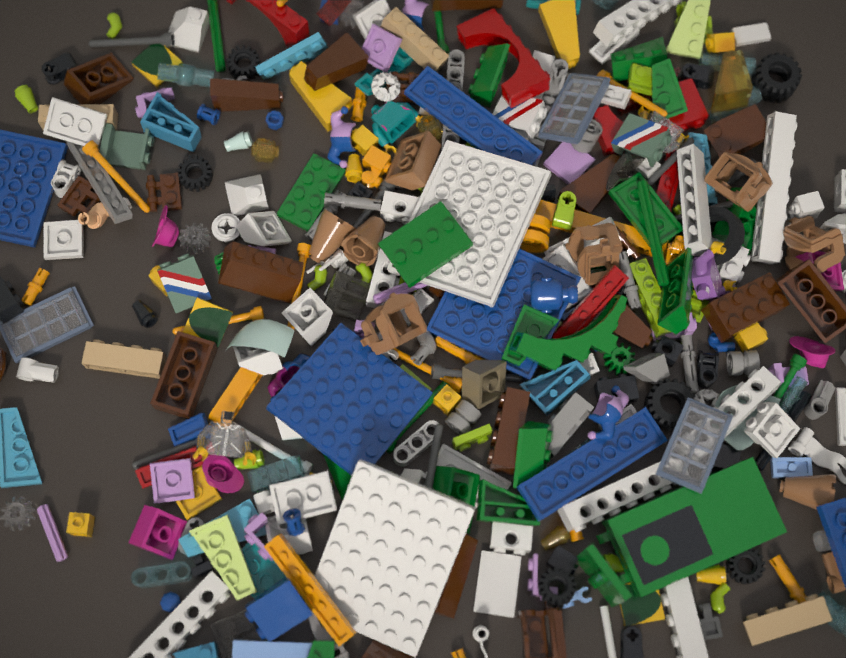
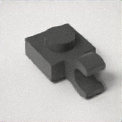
[699,603,723,640]

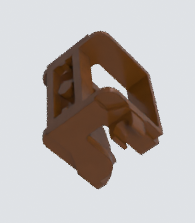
[517,601,567,658]

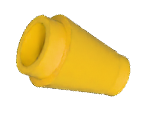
[345,154,363,183]
[696,565,726,585]

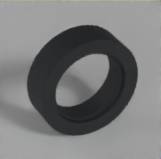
[694,207,745,265]

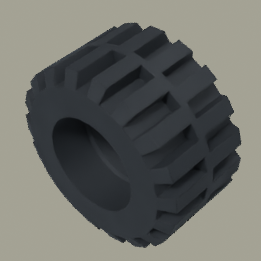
[751,52,802,103]
[644,378,696,431]

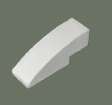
[589,28,640,64]

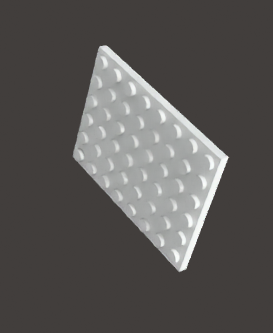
[387,140,551,307]
[305,459,475,657]

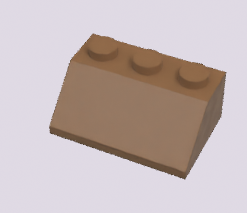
[385,131,442,190]

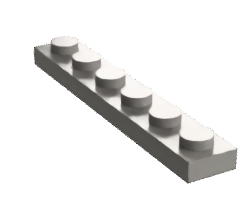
[66,141,133,224]

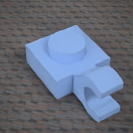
[558,587,592,609]

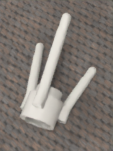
[306,249,348,296]

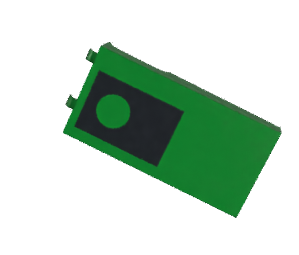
[596,457,787,597]

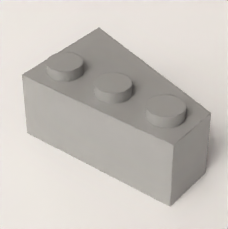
[547,392,594,459]

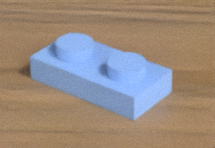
[770,457,813,478]

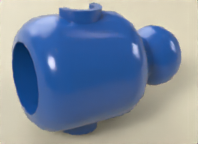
[531,277,578,313]

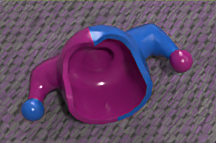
[267,353,310,401]

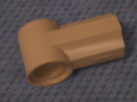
[821,552,846,594]

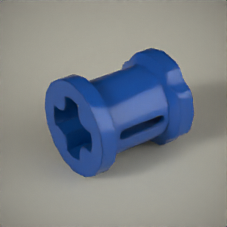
[197,104,221,125]
[283,509,305,536]

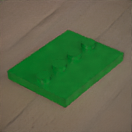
[378,201,473,288]
[577,544,632,607]

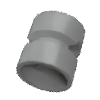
[571,119,603,153]
[726,350,760,376]
[445,400,481,435]

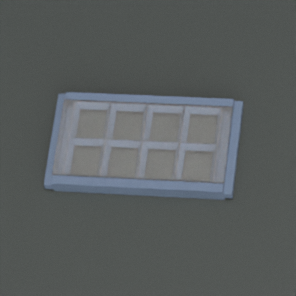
[538,73,611,145]
[0,286,94,364]
[655,397,733,494]

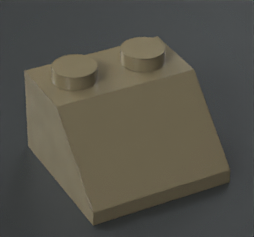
[462,360,506,409]

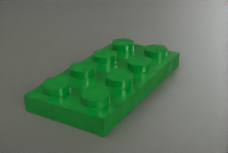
[277,153,346,232]
[608,172,683,247]

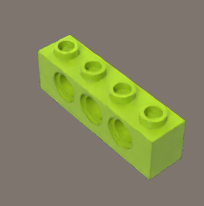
[630,258,672,338]

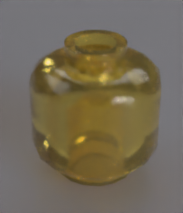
[417,115,443,140]
[251,138,279,163]

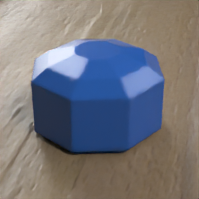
[265,110,284,130]
[160,592,182,613]

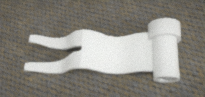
[788,427,846,485]
[472,625,489,658]

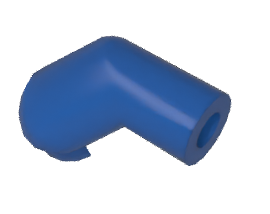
[708,333,735,352]

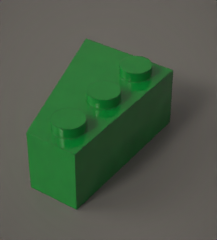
[610,37,667,81]
[476,479,540,526]

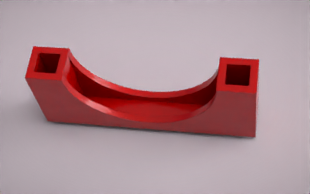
[226,0,310,48]
[456,8,551,108]
[592,78,709,156]

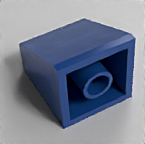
[244,577,313,642]

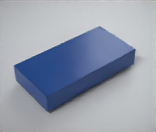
[168,413,211,447]

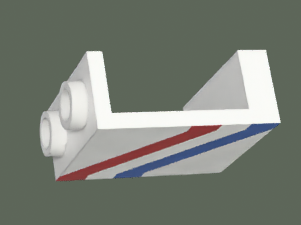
[493,96,547,140]

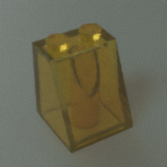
[711,50,753,113]

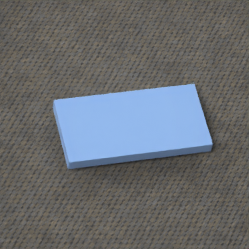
[232,640,313,658]

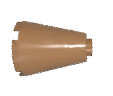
[309,209,356,264]
[341,216,386,266]
[779,474,836,510]

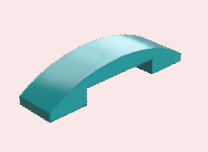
[355,47,414,96]

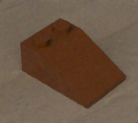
[64,53,134,105]
[704,104,767,165]

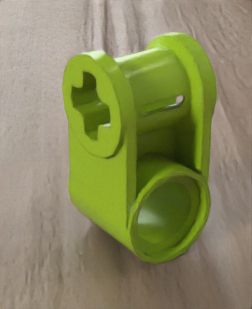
[552,191,576,230]

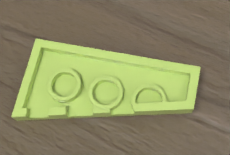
[666,0,711,59]
[189,515,257,600]

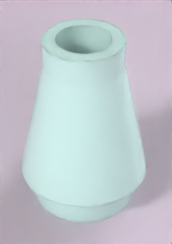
[224,131,253,151]

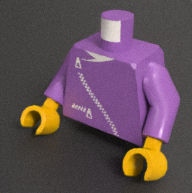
[691,241,738,301]

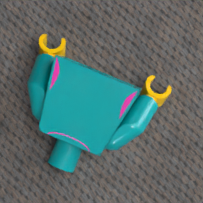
[371,101,428,154]

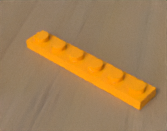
[264,533,357,646]

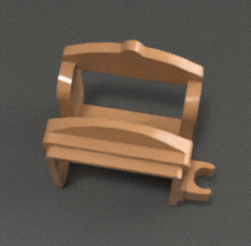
[705,152,773,212]
[783,216,845,273]
[565,223,622,286]
[360,293,427,355]

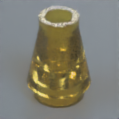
[540,524,571,551]

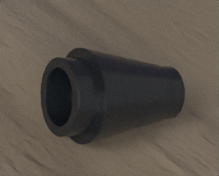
[132,300,158,328]

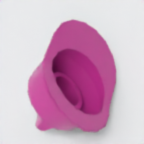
[152,205,179,247]
[789,336,836,368]
[202,454,244,493]

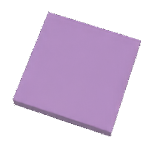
[362,24,402,72]
[543,142,595,184]
[150,458,195,504]

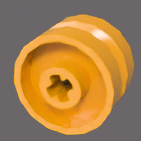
[520,214,551,253]

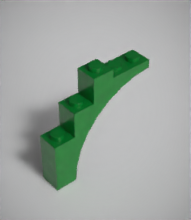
[509,295,628,371]

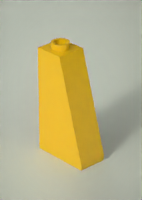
[538,0,580,69]
[289,61,352,132]

